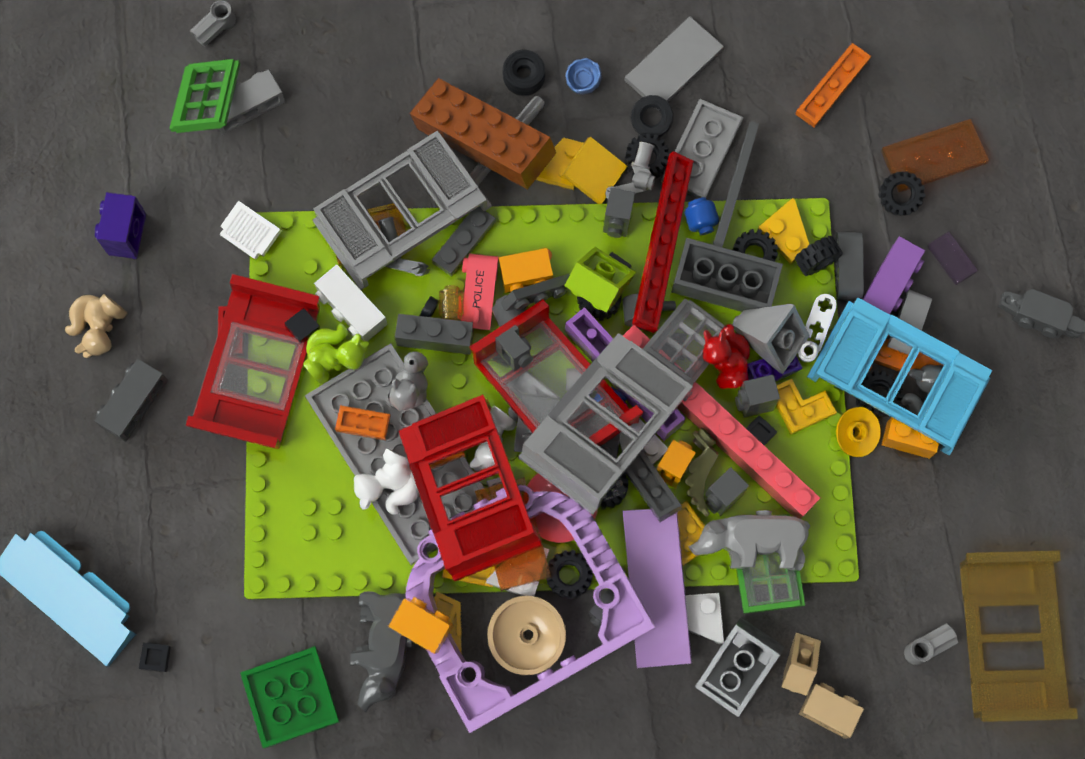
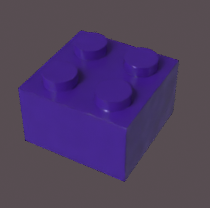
[95,192,146,259]

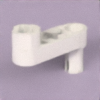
[798,294,837,362]

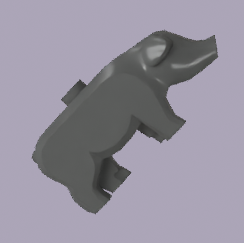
[350,591,414,713]

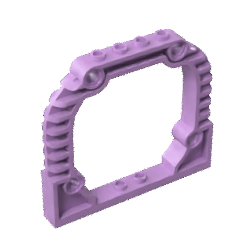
[406,485,656,733]

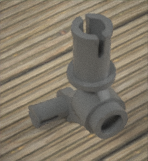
[378,217,430,276]

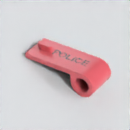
[461,253,499,330]

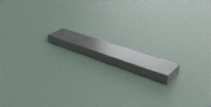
[713,121,759,247]

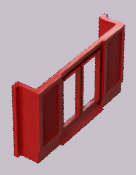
[398,395,542,582]

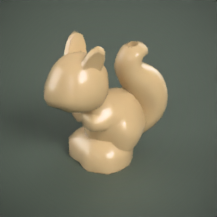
[65,294,128,358]

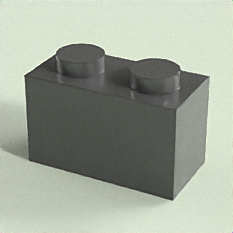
[603,188,635,238]
[735,375,780,418]
[704,467,749,516]

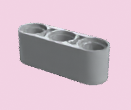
[887,289,932,355]

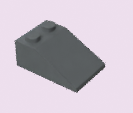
[695,617,785,717]

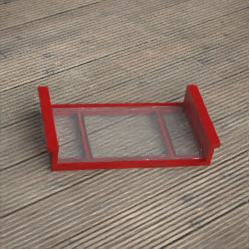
[470,299,643,447]

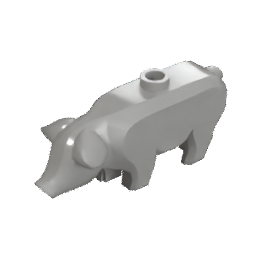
[688,510,810,570]

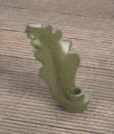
[685,428,718,516]

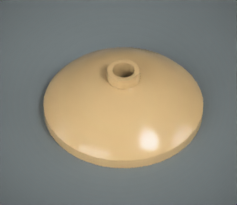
[488,596,566,675]

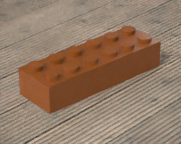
[409,78,556,190]

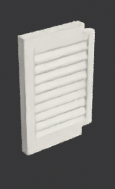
[220,201,282,260]

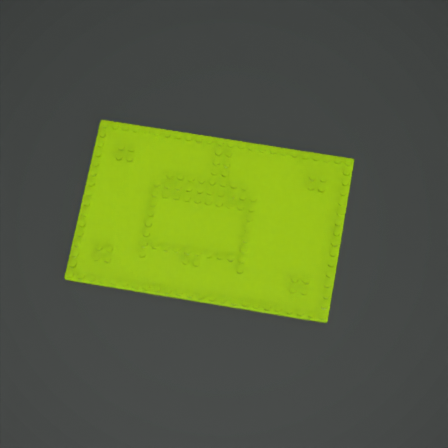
[244,198,859,599]

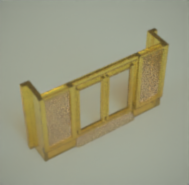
[960,551,1078,722]

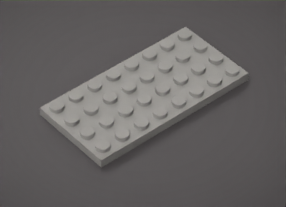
[305,343,492,566]

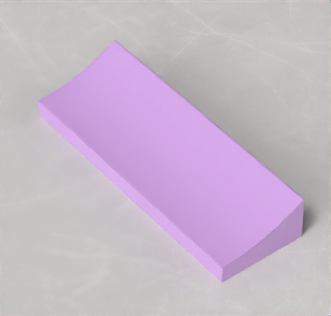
[623,509,692,668]

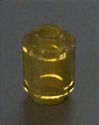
[439,285,464,321]

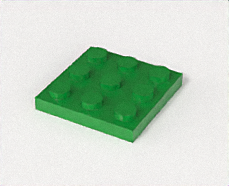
[240,647,340,749]

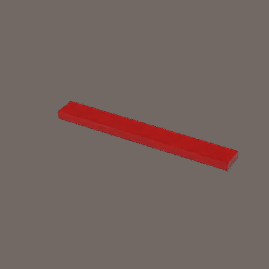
[632,151,694,333]

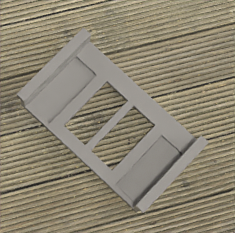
[313,130,492,290]
[518,333,693,515]

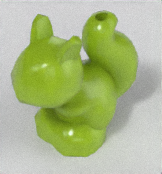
[303,324,369,385]

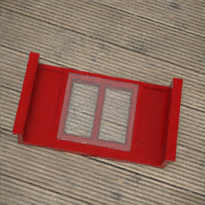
[185,274,320,449]

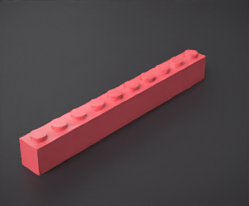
[623,325,820,519]

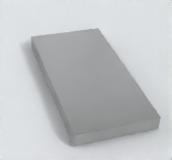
[624,16,724,111]
[661,99,743,198]

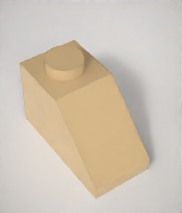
[781,632,821,696]

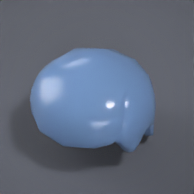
[565,58,602,95]

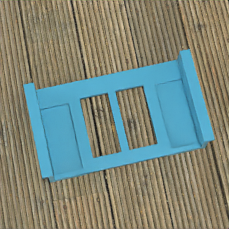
[807,298,992,455]

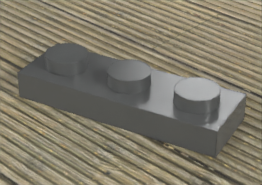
[432,207,496,277]
[501,274,570,311]
[625,450,682,522]

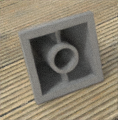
[733,304,810,374]

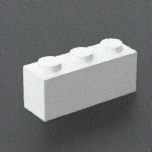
[314,265,387,342]

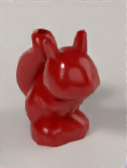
[703,324,750,389]

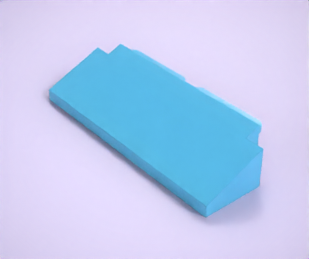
[0,531,136,667]

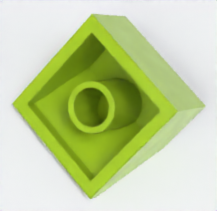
[565,247,636,313]

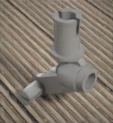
[605,142,655,199]

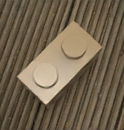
[799,683,864,739]

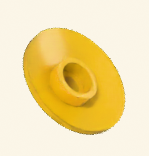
[836,407,880,457]

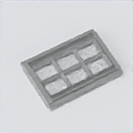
[643,299,724,385]

